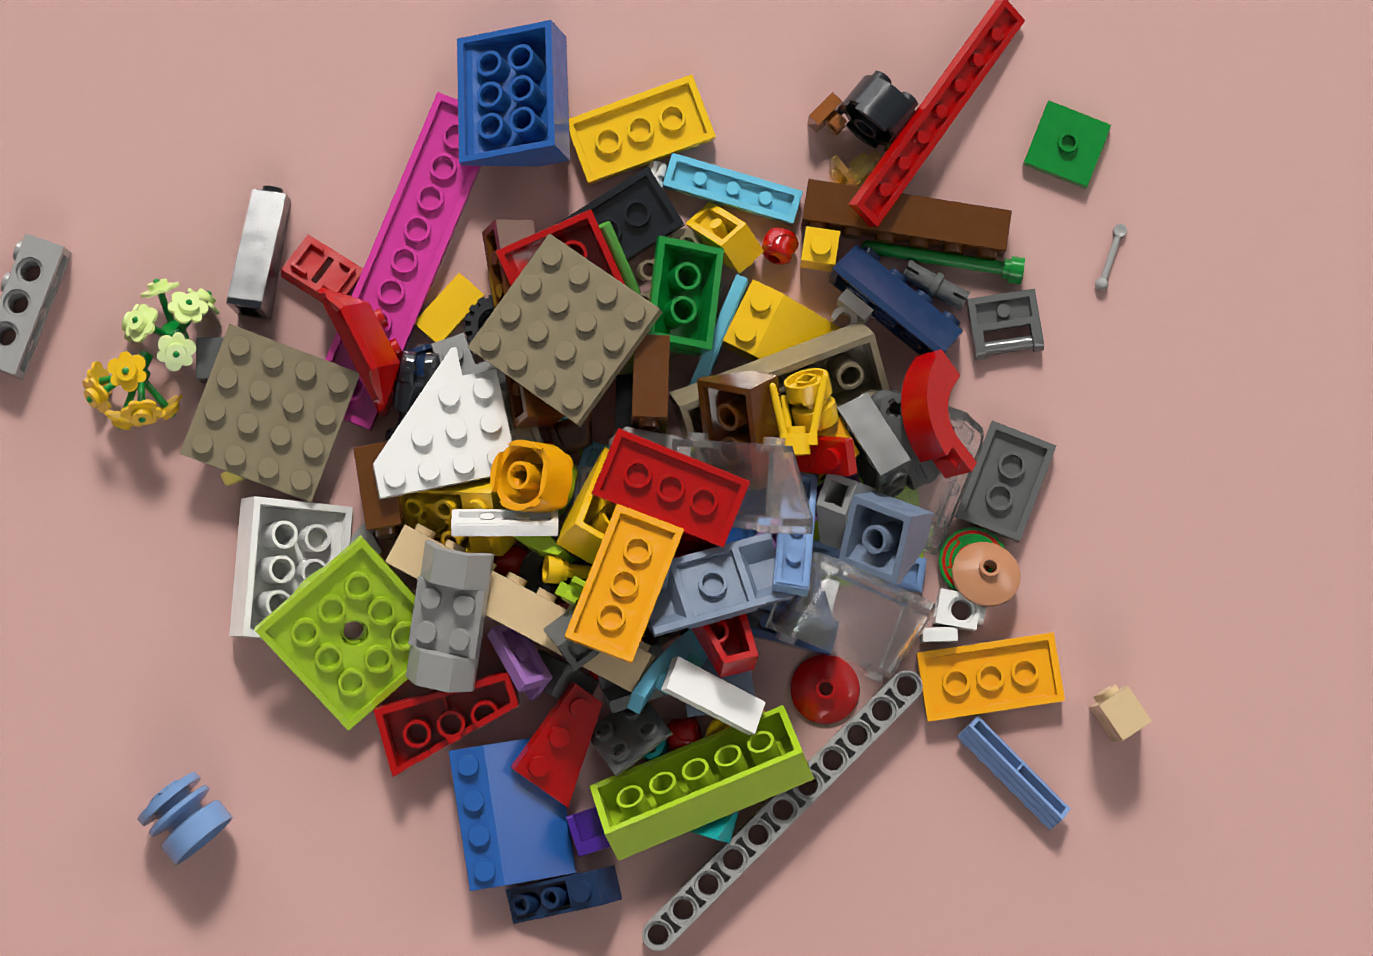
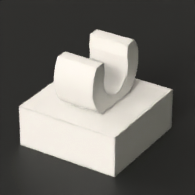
[831,289,873,326]

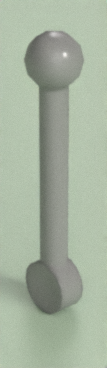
[1095,224,1127,291]

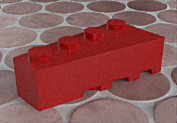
[673,534,759,678]
[374,670,520,778]

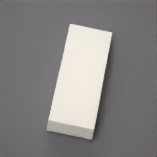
[451,509,558,536]
[661,656,766,735]

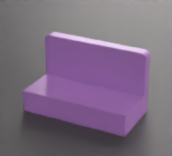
[487,625,553,700]

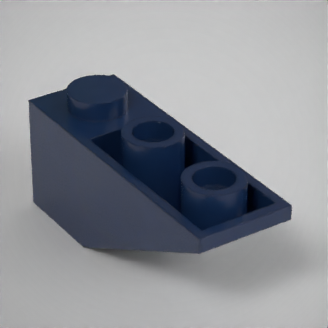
[506,865,622,924]

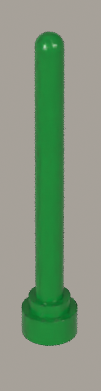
[861,240,1025,285]

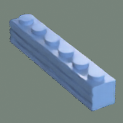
[957,716,1071,830]

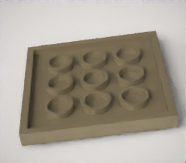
[468,234,662,427]
[180,324,360,503]

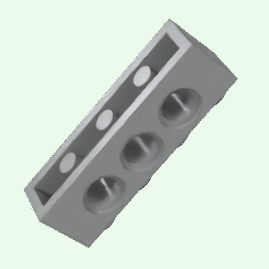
[0,233,72,380]

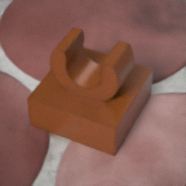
[808,92,847,136]

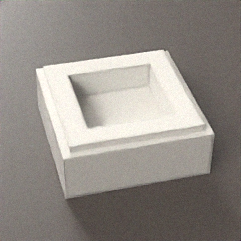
[920,627,958,643]

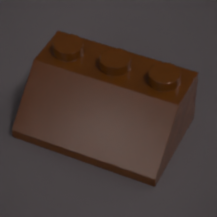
[697,371,789,489]

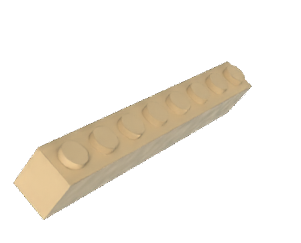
[385,523,656,692]

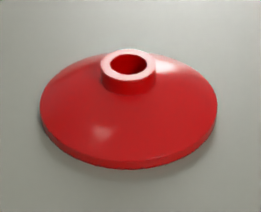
[790,655,860,724]

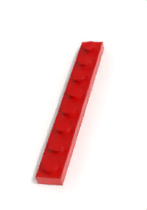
[848,0,1025,227]

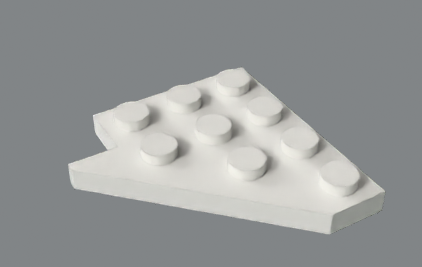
[372,347,512,500]

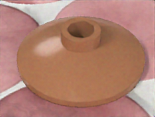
[952,542,1021,607]

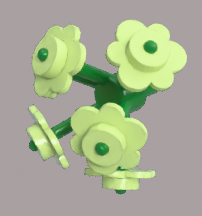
[122,278,220,371]

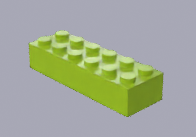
[590,705,814,861]

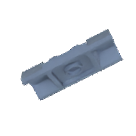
[648,532,792,637]

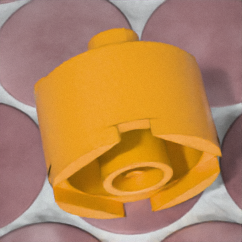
[490,440,573,513]

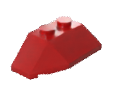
[316,287,403,417]

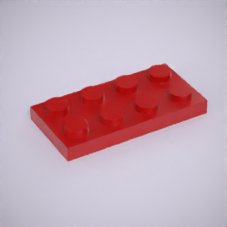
[591,428,751,548]

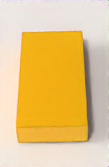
[415,272,485,342]

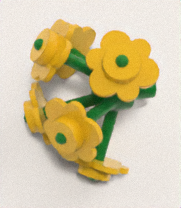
[82,351,183,430]

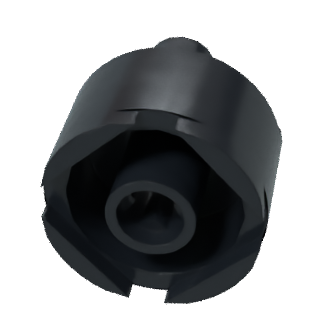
[838,70,918,152]

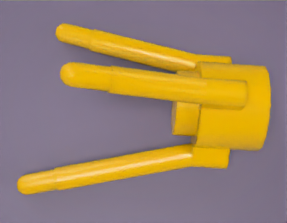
[769,373,828,456]

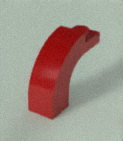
[901,349,977,479]

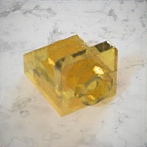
[829,150,882,186]

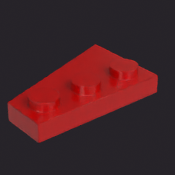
[511,681,602,808]

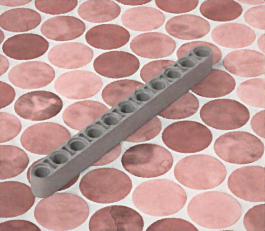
[642,670,923,951]

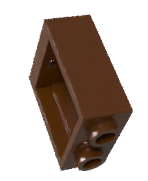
[632,335,670,434]
[353,441,406,540]

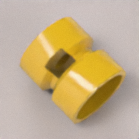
[784,368,839,433]

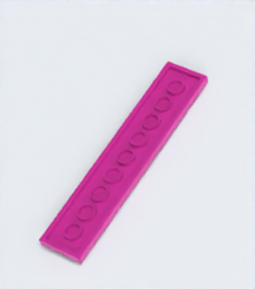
[325,92,482,431]

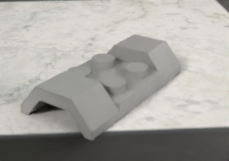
[406,540,494,693]

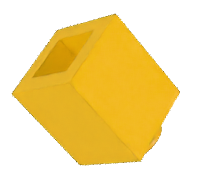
[800,226,840,272]

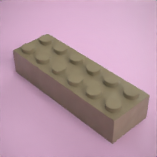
[669,321,890,463]

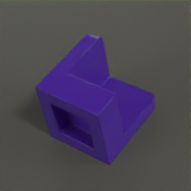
[566,807,611,857]

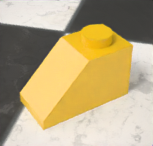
[685,201,764,274]

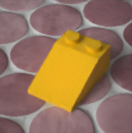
[722,279,841,362]
[556,447,616,565]

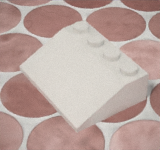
[229,496,353,639]

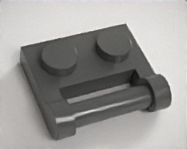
[966,289,1044,361]

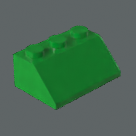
[647,235,724,357]

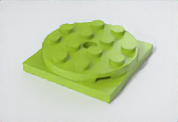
[254,535,415,731]

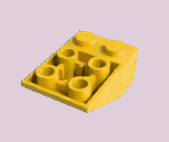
[400,478,518,556]

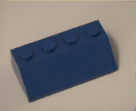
[829,244,963,356]

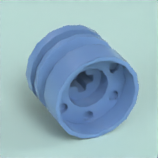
[137,772,233,865]

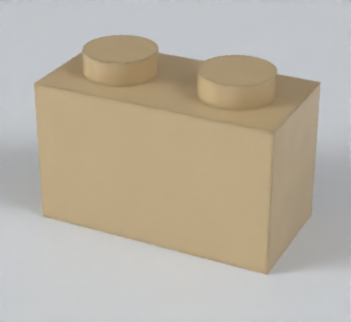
[1089,684,1152,742]

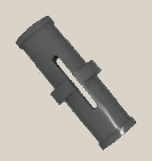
[903,260,971,311]

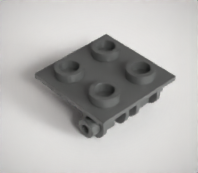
[590,702,673,777]

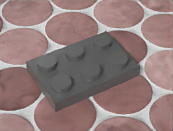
[954,420,1057,542]

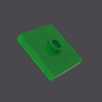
[1022,100,1111,189]

